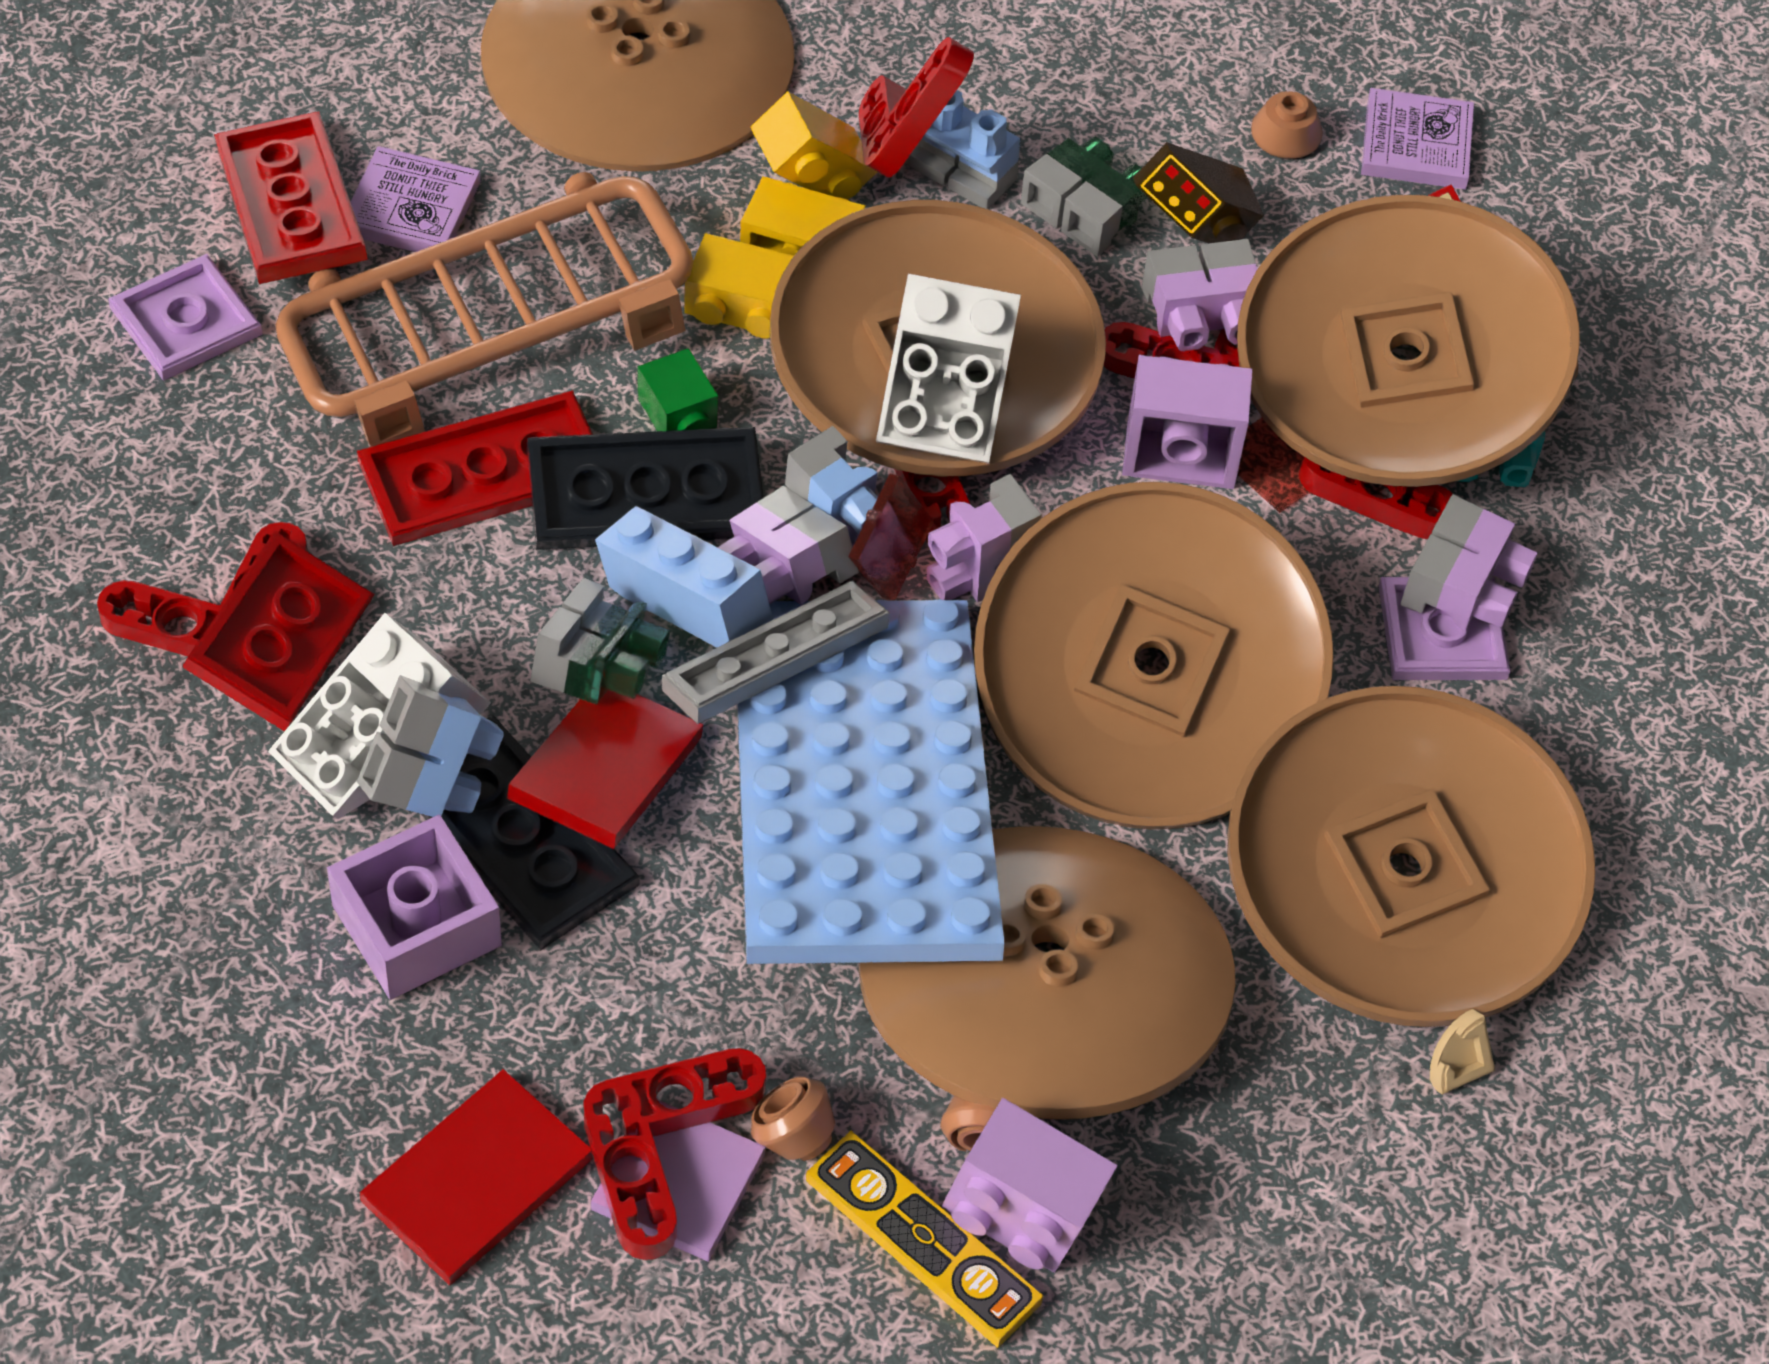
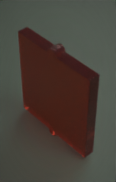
[1237,418,1331,513]
[848,473,934,601]

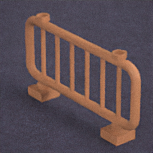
[275,172,694,447]

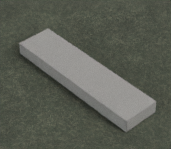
[662,580,889,724]

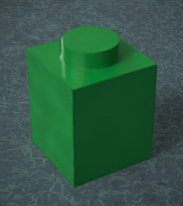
[638,348,718,431]

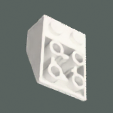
[876,274,1021,464]
[268,613,491,819]

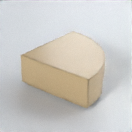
[1430,1009,1495,1095]

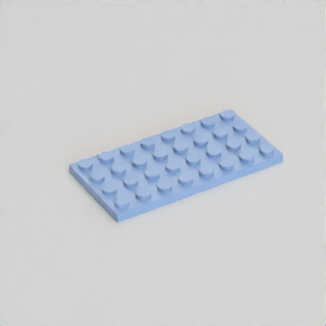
[737,599,1004,964]

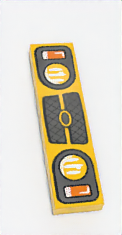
[806,1130,1043,1348]

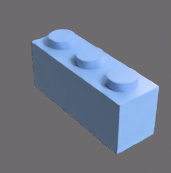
[595,506,773,647]

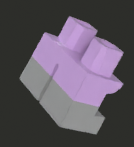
[1141,239,1257,351]
[926,474,1042,603]
[717,486,859,606]
[1400,494,1538,631]

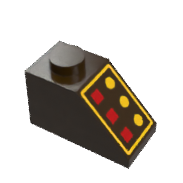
[1133,142,1264,244]

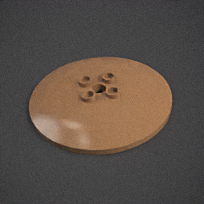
[481,0,794,171]
[1237,195,1580,486]
[769,200,1106,476]
[974,482,1333,830]
[1227,686,1595,1027]
[858,826,1235,1119]

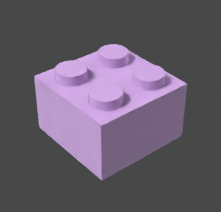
[1122,355,1252,489]
[327,814,502,1000]
[941,1097,1118,1273]

